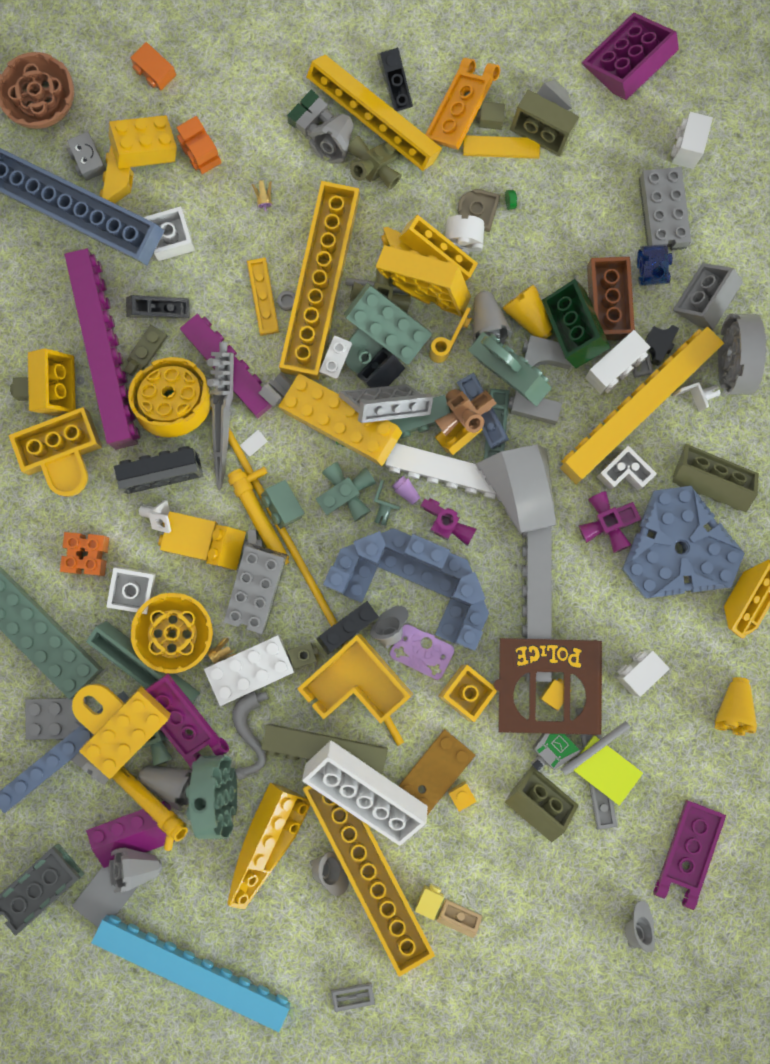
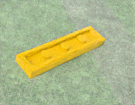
[463,135,540,159]
[247,257,279,336]

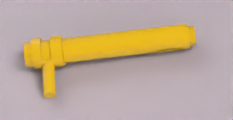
[227,467,290,565]
[112,766,188,851]

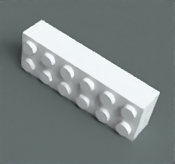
[302,740,428,846]

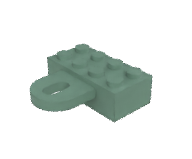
[468,332,552,407]

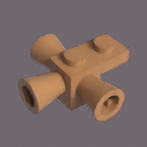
[434,389,497,436]

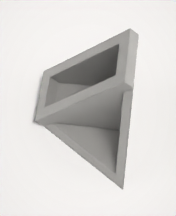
[537,79,572,110]

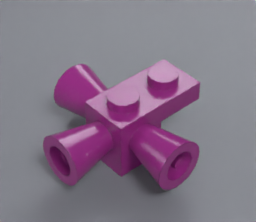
[578,491,641,553]
[420,498,477,546]

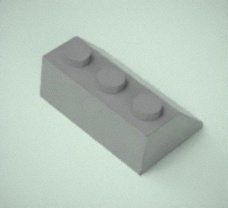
[673,263,743,330]

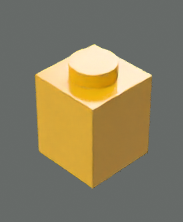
[539,678,571,711]
[448,781,477,812]

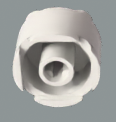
[445,215,484,255]

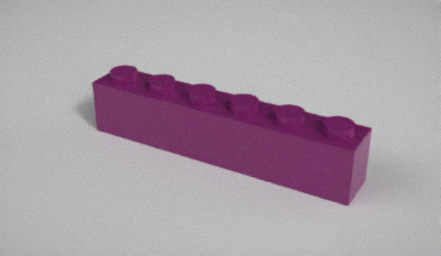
[180,313,272,419]

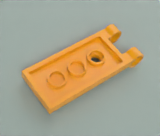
[425,57,500,150]

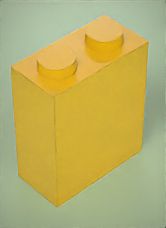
[158,511,218,561]

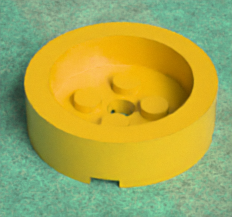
[128,357,212,437]

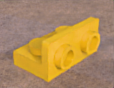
[435,422,483,455]

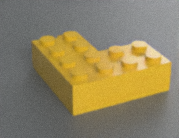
[297,633,413,724]

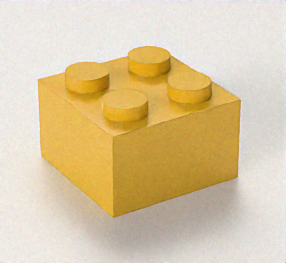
[438,665,497,722]

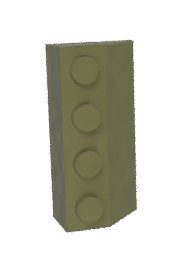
[672,444,759,512]

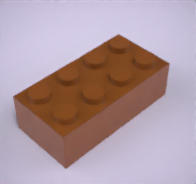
[587,256,635,340]

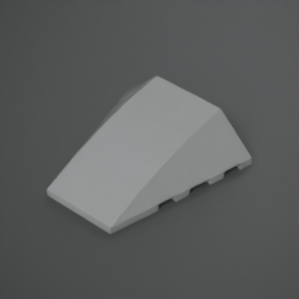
[476,444,556,534]

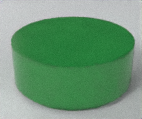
[505,190,517,210]

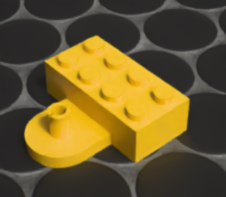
[8,407,103,497]

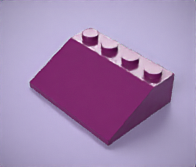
[581,13,679,100]

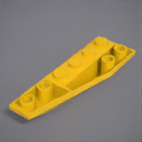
[227,782,311,909]

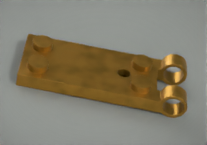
[398,729,476,815]

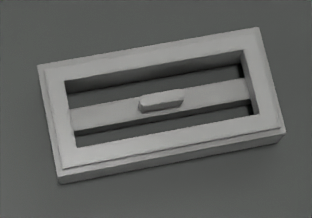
[331,982,375,1012]

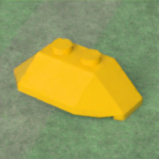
[724,560,770,639]

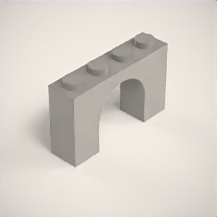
[508,335,572,425]

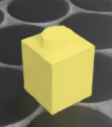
[415,884,444,920]

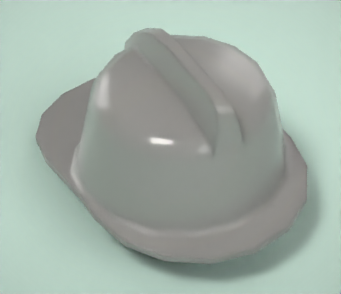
[370,606,409,649]
[310,851,349,896]
[625,901,655,952]

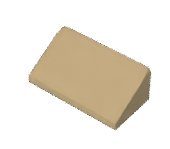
[436,899,482,938]

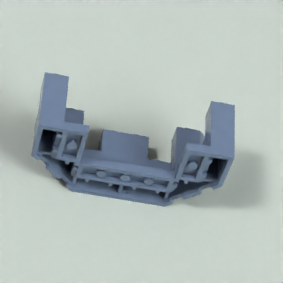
[323,528,489,651]

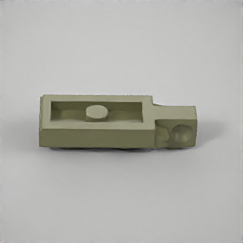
[124,325,168,376]

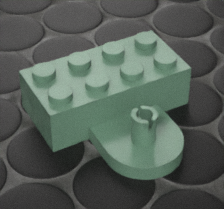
[344,282,432,373]

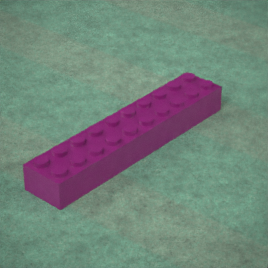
[64,248,140,450]

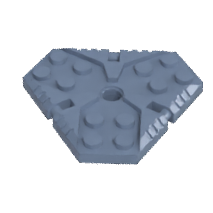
[622,486,745,599]

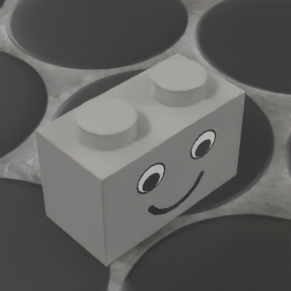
[67,131,106,181]

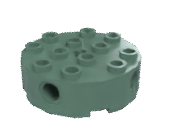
[186,755,237,839]

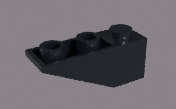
[377,48,413,112]

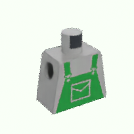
[530,733,581,772]

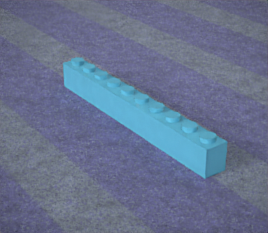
[91,915,291,1032]

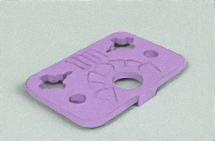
[390,624,454,680]

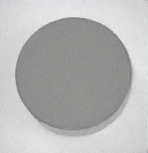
[277,291,295,311]

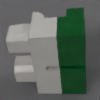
[287,89,334,137]

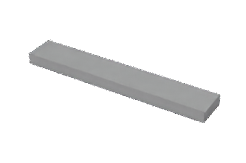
[576,707,618,830]

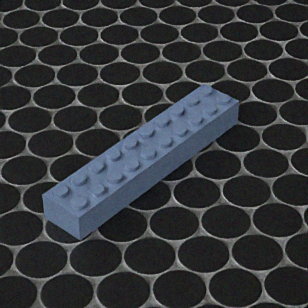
[0,148,165,266]

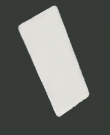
[240,430,268,456]

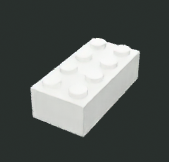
[204,635,296,706]

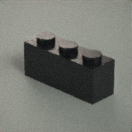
[316,601,379,655]

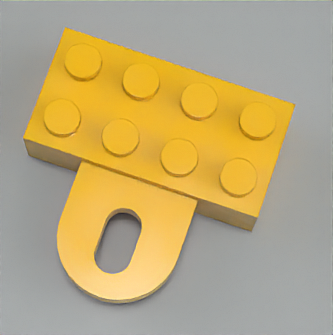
[72,683,171,779]

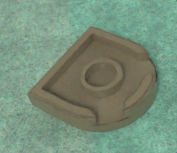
[458,189,501,232]

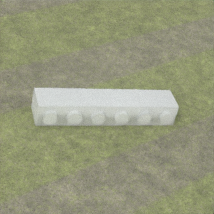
[386,443,497,499]

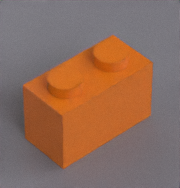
[130,42,176,91]

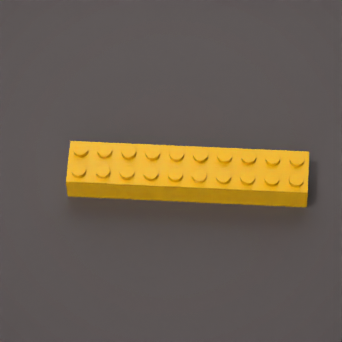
[279,181,360,381]
[560,326,724,484]
[302,784,435,977]

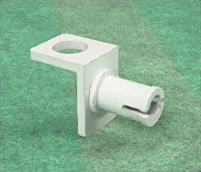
[672,382,720,412]
[139,500,171,533]

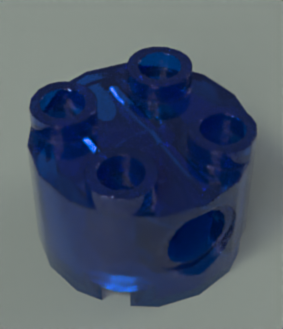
[637,245,673,286]

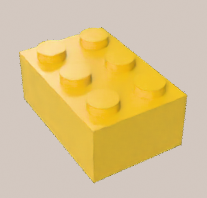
[109,115,177,169]
[28,348,76,416]

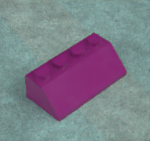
[86,801,175,868]

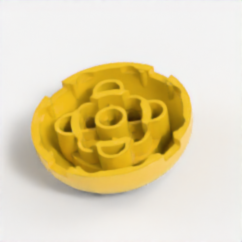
[131,593,213,674]

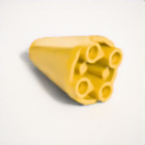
[715,677,757,736]

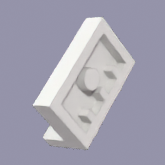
[319,335,352,379]

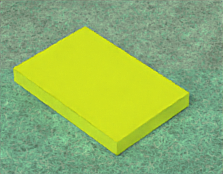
[573,735,643,806]

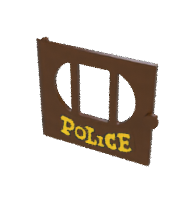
[494,638,602,735]

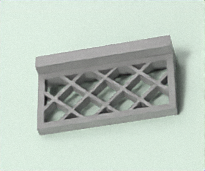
[339,384,433,423]

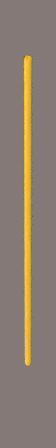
[211,407,404,746]

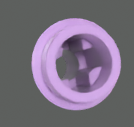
[392,476,420,505]

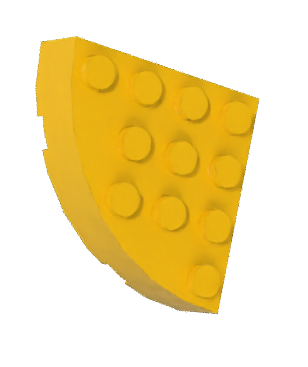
[376,245,471,317]

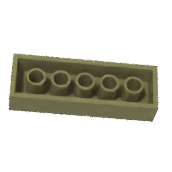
[261,724,388,774]

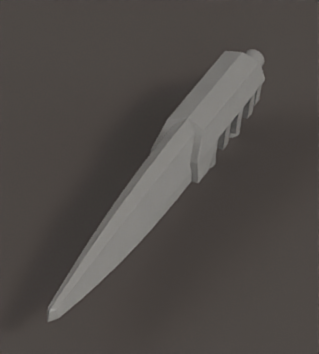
[207,342,234,491]

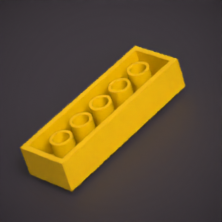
[278,373,402,466]

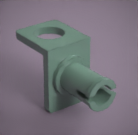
[374,479,401,526]

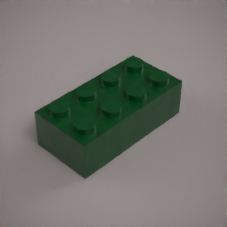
[542,279,611,369]

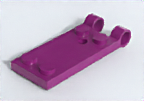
[145,673,229,770]
[653,800,726,910]

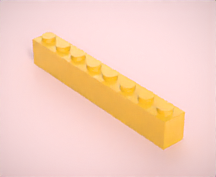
[306,55,442,171]

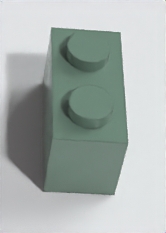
[261,480,305,529]

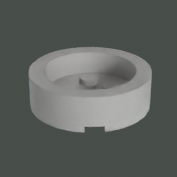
[718,314,766,395]

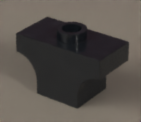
[645,325,679,366]

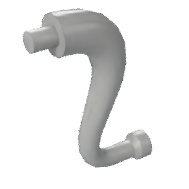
[232,691,269,781]

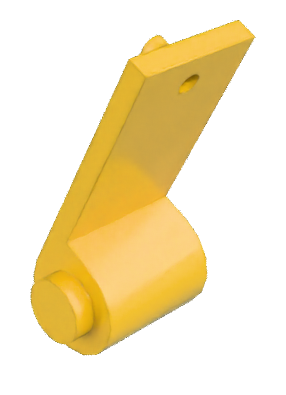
[429,307,472,363]

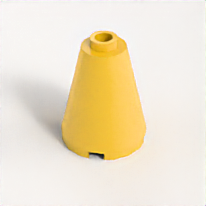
[502,284,553,339]

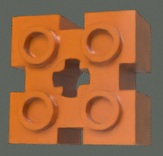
[176,115,221,174]
[60,532,109,577]

